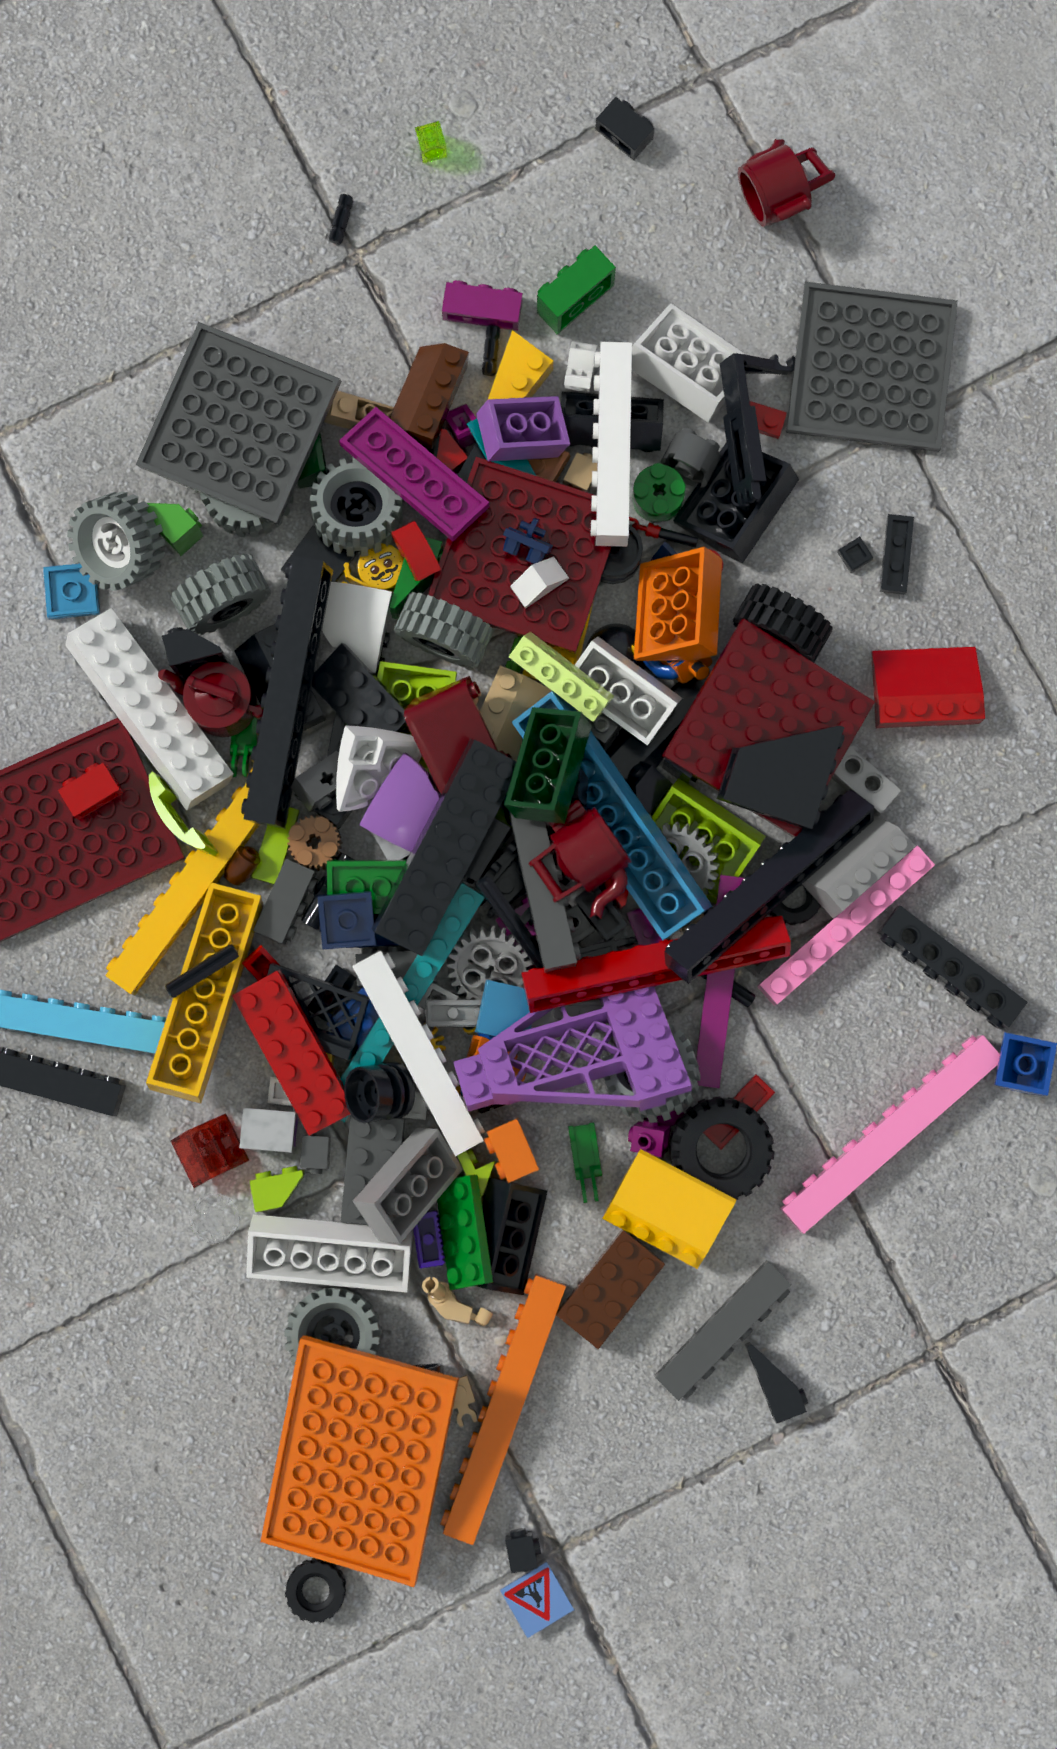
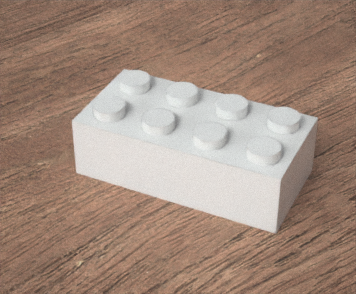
[575,637,683,745]

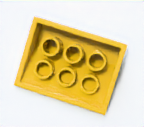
[602,1149,736,1269]

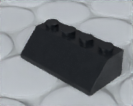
[561,391,664,452]
[234,623,326,731]
[477,1177,548,1295]

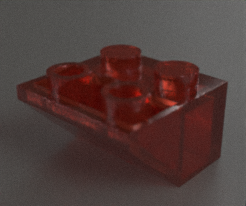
[170,1113,250,1188]

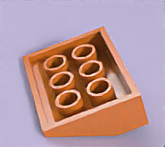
[634,546,722,661]

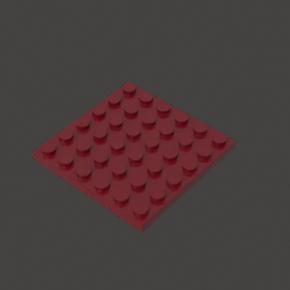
[428,457,612,654]
[662,619,875,837]

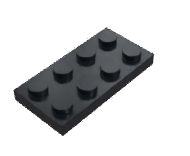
[312,643,407,733]

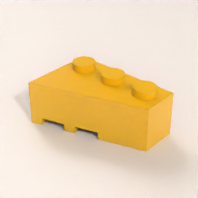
[488,330,553,399]

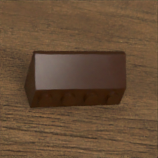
[390,343,469,453]

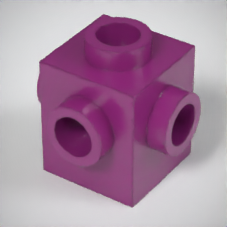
[628,1117,671,1157]

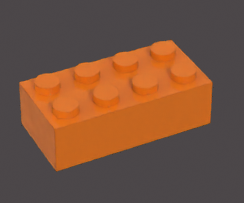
[484,1119,539,1183]

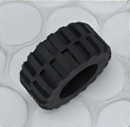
[669,1096,774,1200]

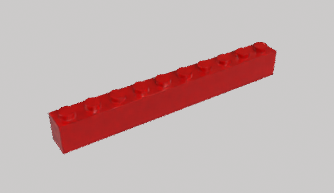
[521,916,791,1013]

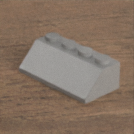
[802,815,916,919]

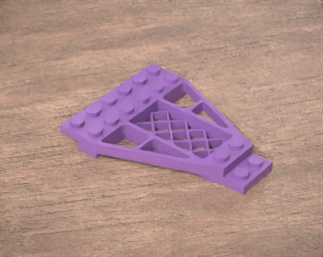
[453,986,692,1112]

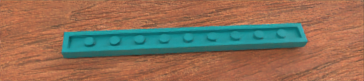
[340,883,485,1123]

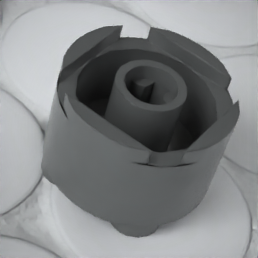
[660,427,721,487]

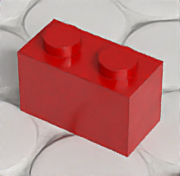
[58,763,124,820]

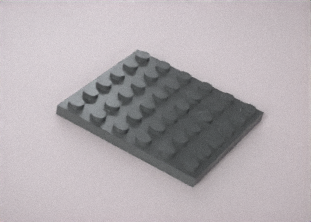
[786,281,958,452]
[136,322,342,525]

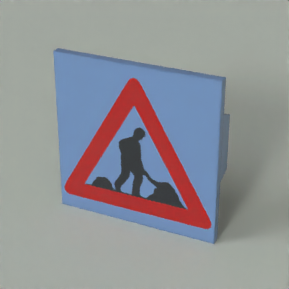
[500,1562,574,1638]

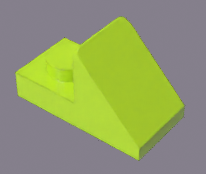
[457,1148,495,1197]

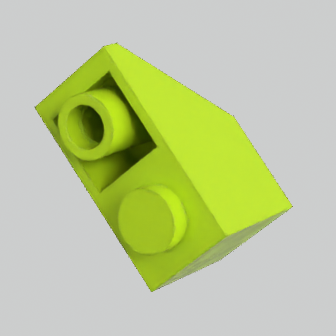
[249,1166,305,1212]

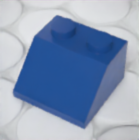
[995,1032,1057,1096]

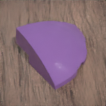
[359,753,440,852]

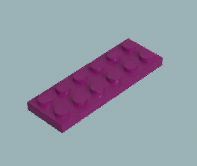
[339,407,489,541]

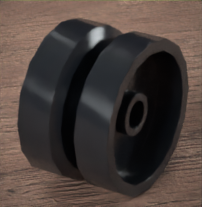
[600,525,643,585]

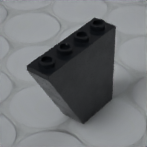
[717,726,845,829]

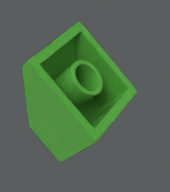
[147,503,204,556]

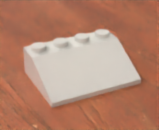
[631,303,744,422]

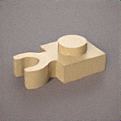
[453,1375,477,1427]

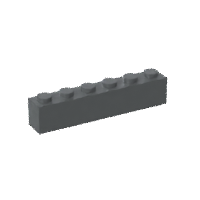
[510,813,581,973]
[654,1260,792,1401]

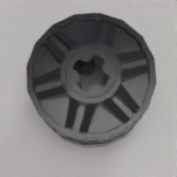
[344,1062,415,1123]

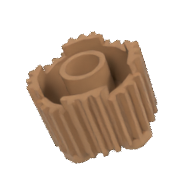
[287,815,343,871]

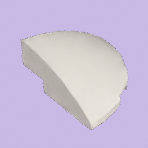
[322,582,393,674]
[336,726,422,812]

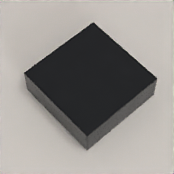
[837,536,874,573]

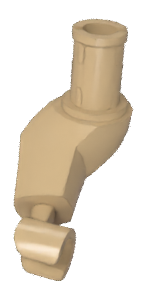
[422,1277,492,1326]

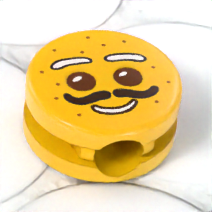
[358,543,404,592]

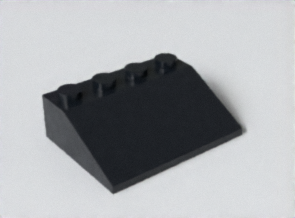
[673,442,799,563]

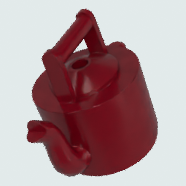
[738,139,835,227]
[158,662,264,737]
[528,800,632,919]

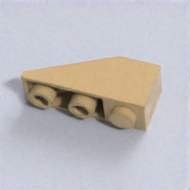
[324,391,394,429]

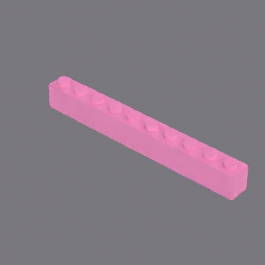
[780,1035,1000,1234]

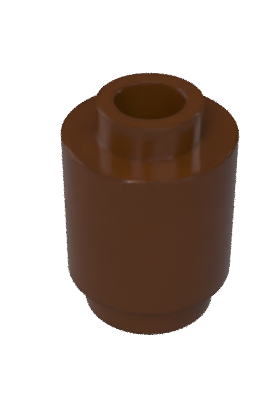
[224,846,260,886]

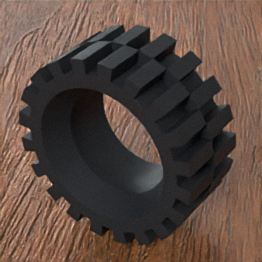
[732,584,833,663]

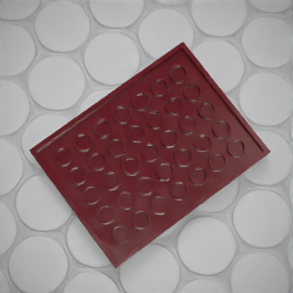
[0,718,186,942]

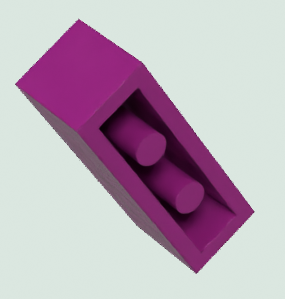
[442,280,523,331]

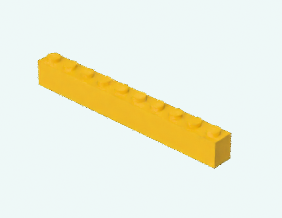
[105,768,260,996]

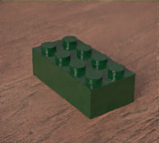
[504,707,592,824]

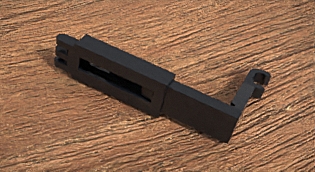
[719,353,795,508]

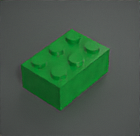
[537,245,616,335]

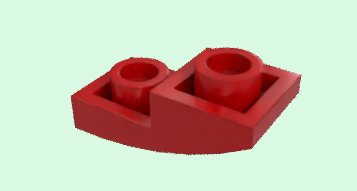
[391,521,441,581]

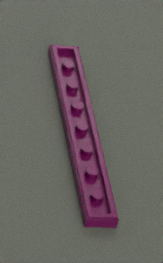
[696,875,744,1088]

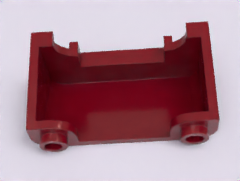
[404,676,513,794]

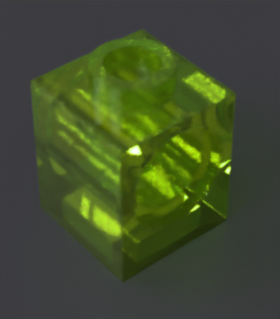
[415,121,447,163]

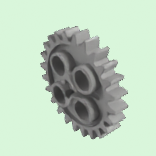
[657,822,720,896]
[447,925,534,1000]

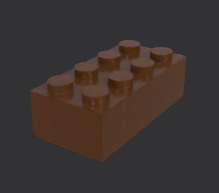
[556,1229,665,1349]

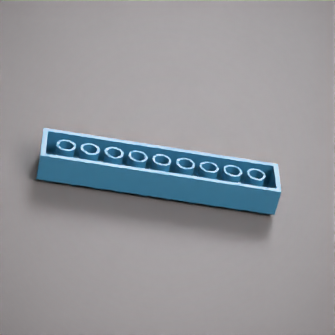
[512,691,713,940]

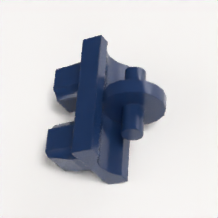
[503,517,553,564]

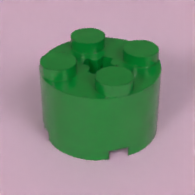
[632,463,685,522]

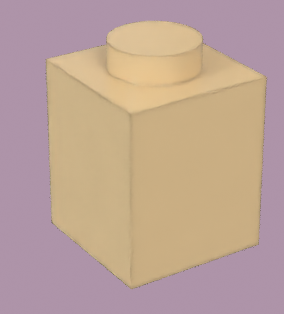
[563,452,597,493]

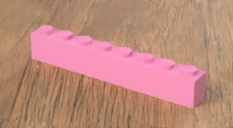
[757,845,935,1006]

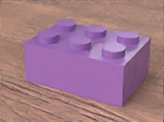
[476,396,570,462]

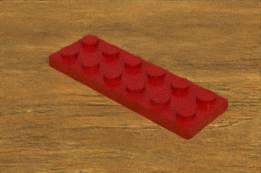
[232,969,350,1136]

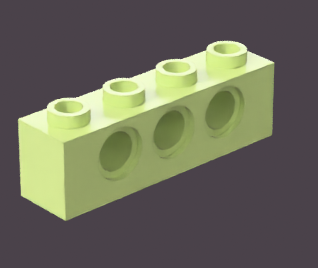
[509,632,614,722]

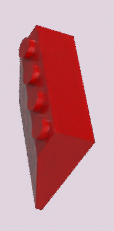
[871,647,985,728]

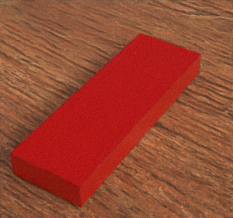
[703,1074,775,1150]

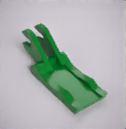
[230,703,258,777]
[568,1122,602,1203]

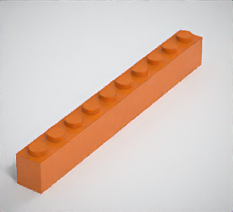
[440,1274,566,1545]

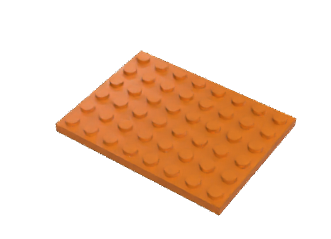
[260,1335,459,1587]

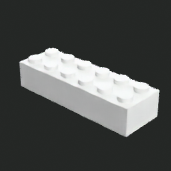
[246,1214,413,1292]

